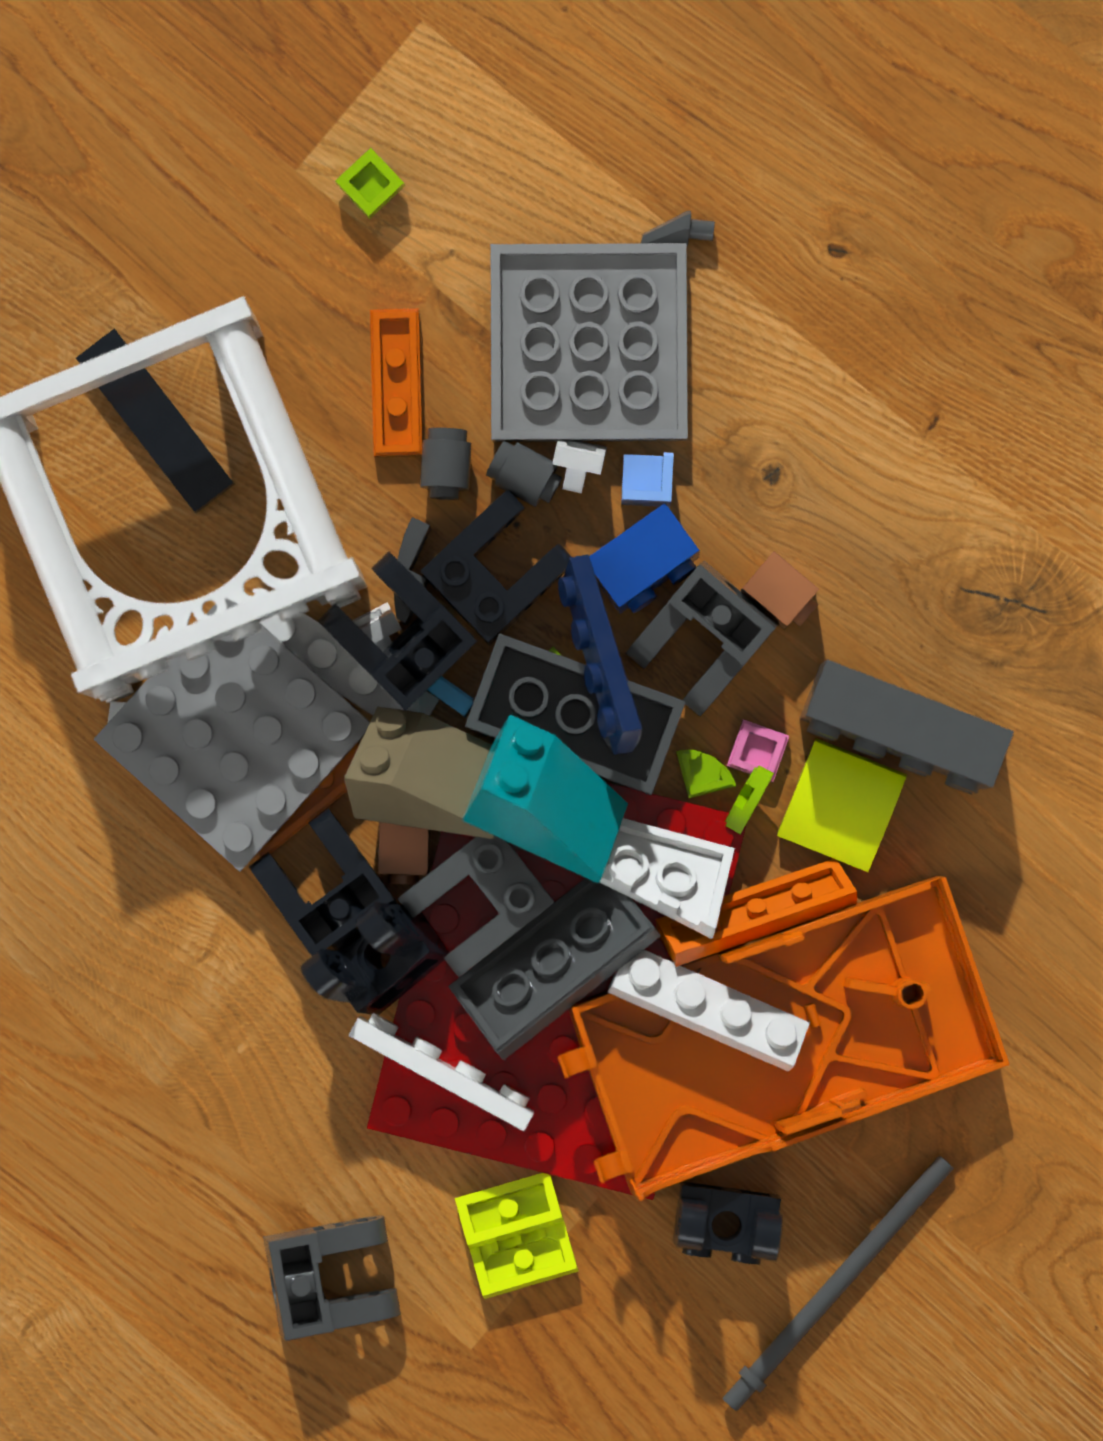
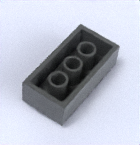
[465,633,686,796]
[799,659,1014,795]

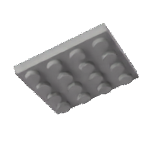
[490,243,688,442]
[94,599,370,872]

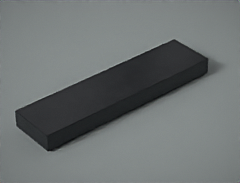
[76,328,234,514]

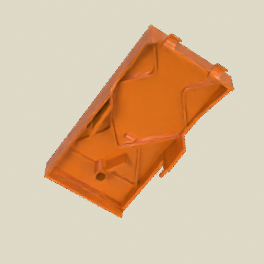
[558,876,1010,1201]

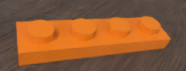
[656,859,857,967]

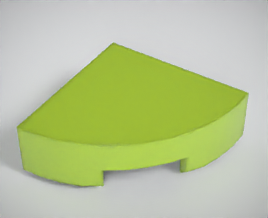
[676,749,736,799]
[725,765,774,834]

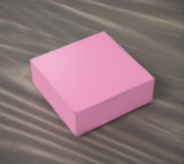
[727,720,789,782]

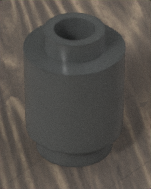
[420,428,472,500]
[486,441,563,507]

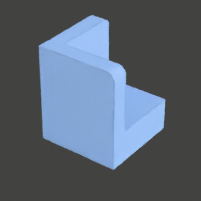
[621,452,674,507]

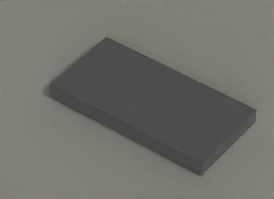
[448,878,661,1060]

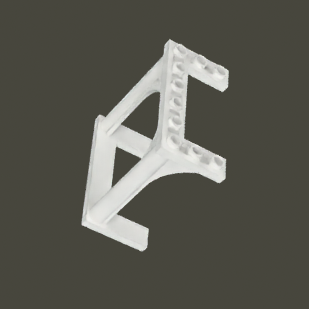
[0,297,367,703]

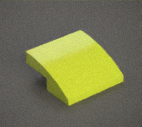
[777,738,907,872]
[455,1173,579,1299]

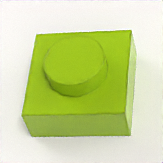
[335,148,405,219]

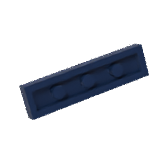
[558,554,642,755]

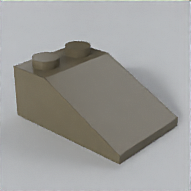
[344,706,495,839]

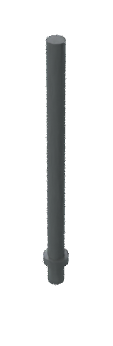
[722,1155,954,1411]

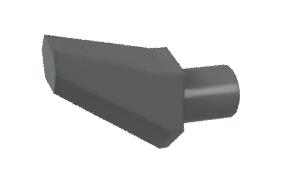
[640,210,715,247]

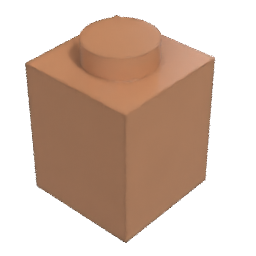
[741,551,819,630]
[378,822,430,885]

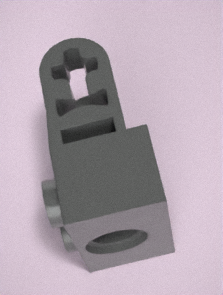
[625,560,779,717]
[398,836,555,978]
[263,1216,401,1341]

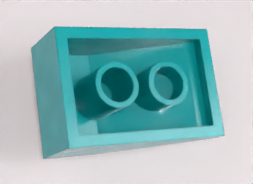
[462,715,628,883]

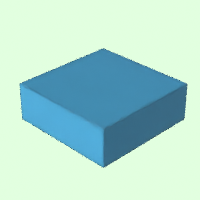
[427,676,474,718]

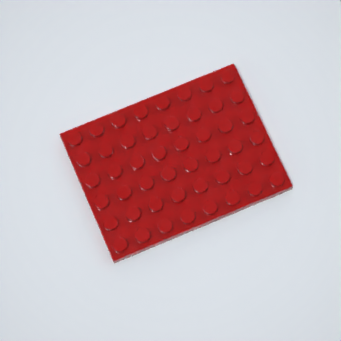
[367,782,747,1200]

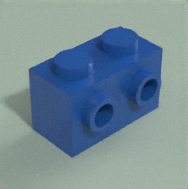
[589,503,700,614]

